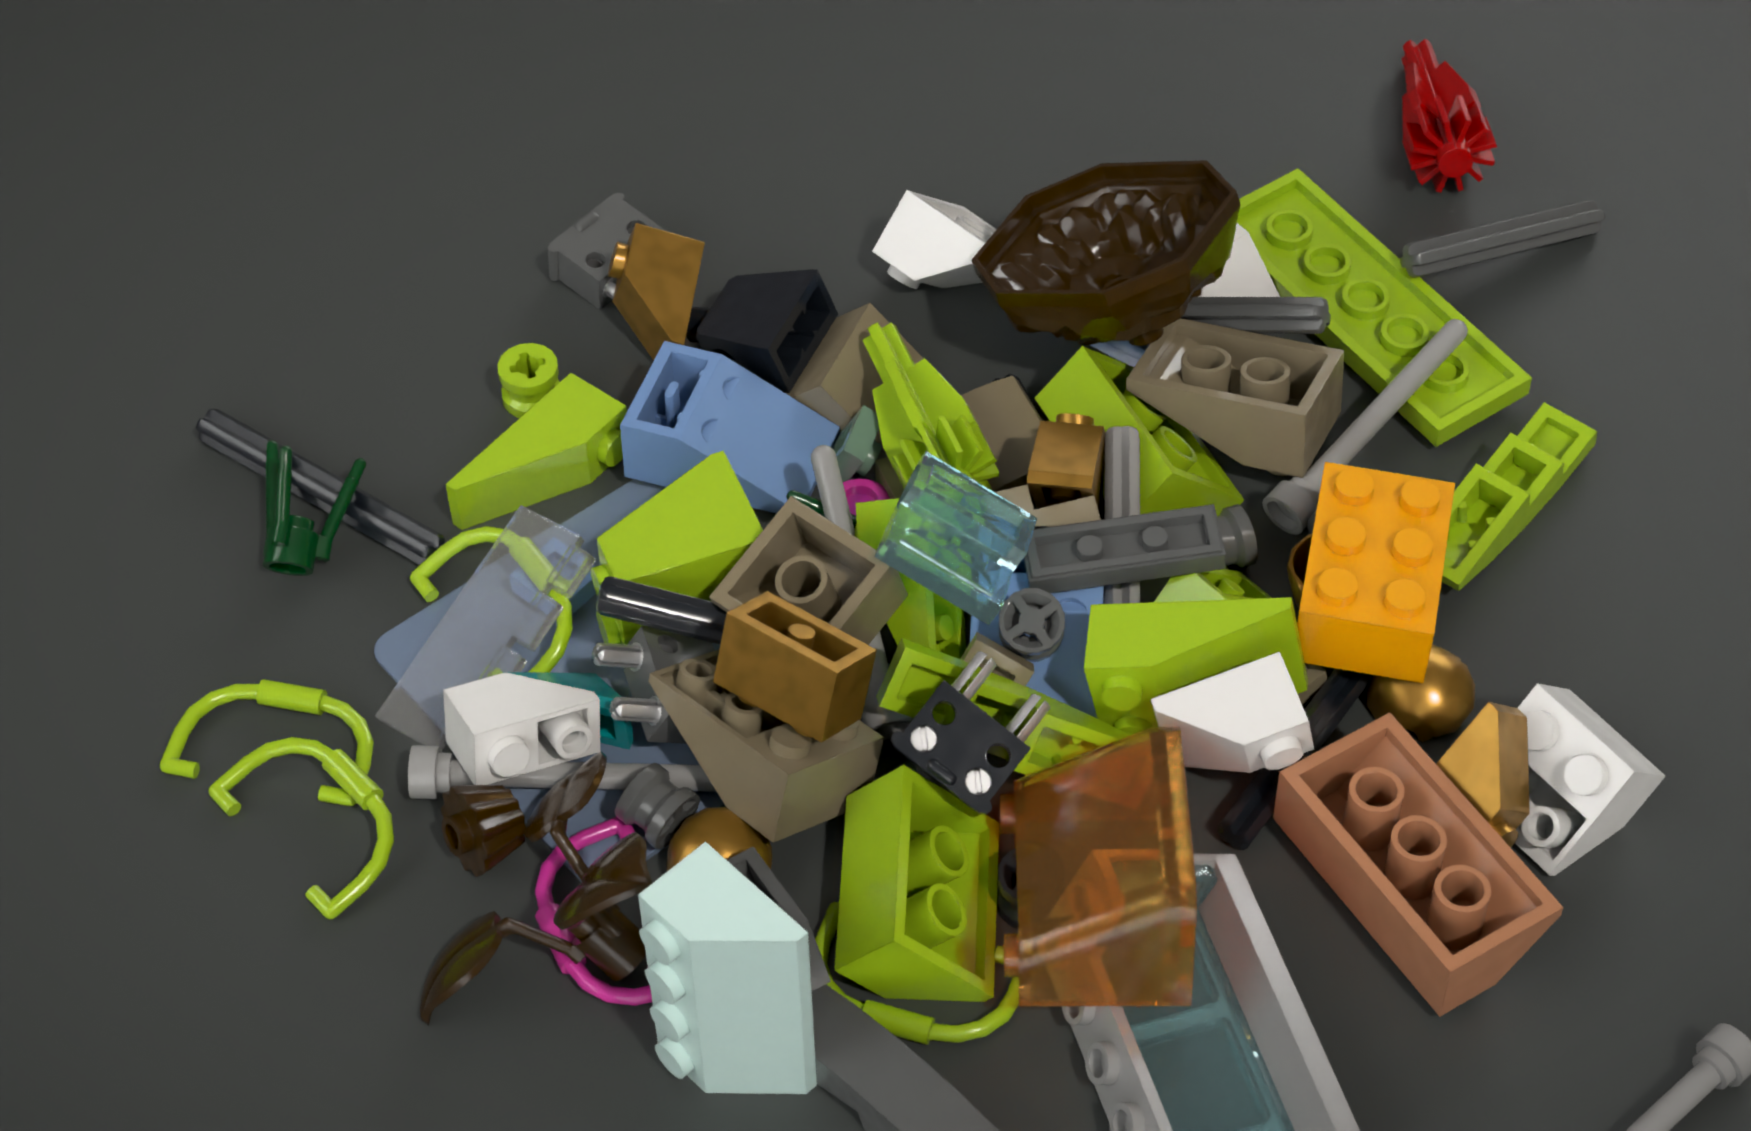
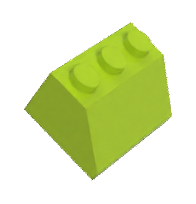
[1034,346,1244,516]
[834,765,999,1002]

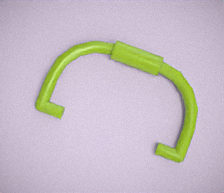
[410,526,573,676]
[159,679,374,806]
[208,737,394,920]
[815,902,1035,1045]

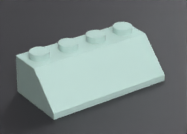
[638,841,817,1094]

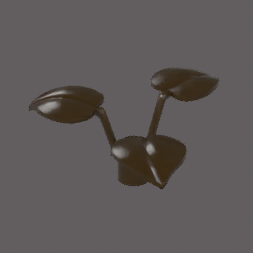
[420,751,652,1026]

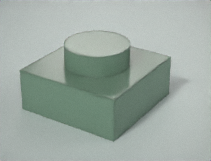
[833,405,882,482]

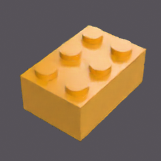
[1297,462,1455,683]

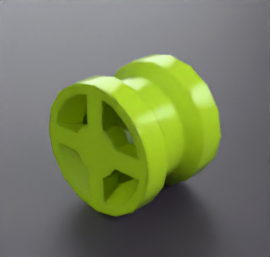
[497,343,560,418]

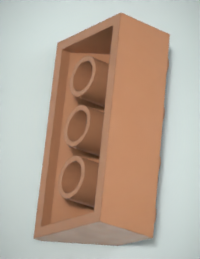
[1273,713,1564,1017]

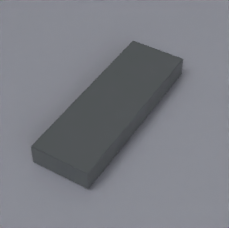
[1020,504,1226,593]

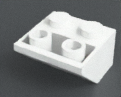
[1515,683,1666,876]

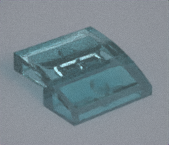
[874,451,1037,625]

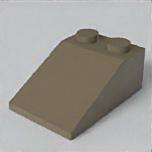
[1126,318,1344,478]

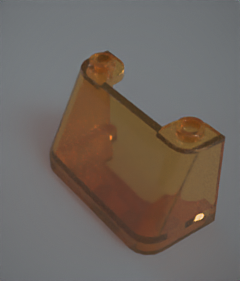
[1000,727,1197,1006]

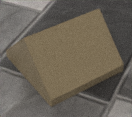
[786,303,924,444]

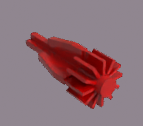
[1401,39,1497,193]

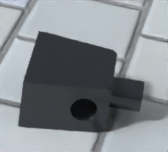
[686,269,838,393]

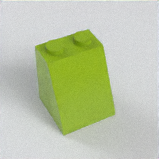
[591,450,763,645]

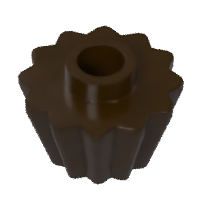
[441,785,526,877]

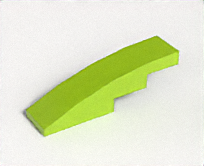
[1442,402,1597,591]
[876,638,1159,811]

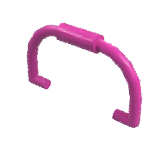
[535,817,652,1006]

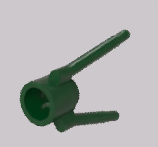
[262,440,366,576]

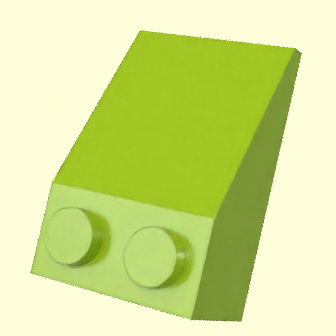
[1084,597,1308,747]

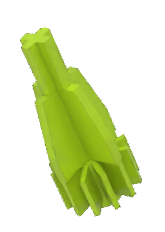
[862,322,999,504]

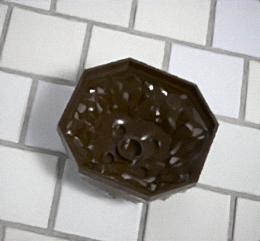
[971,160,1241,346]

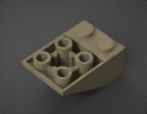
[648,649,884,843]

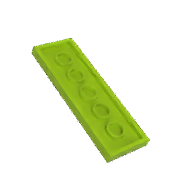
[1237,168,1532,447]

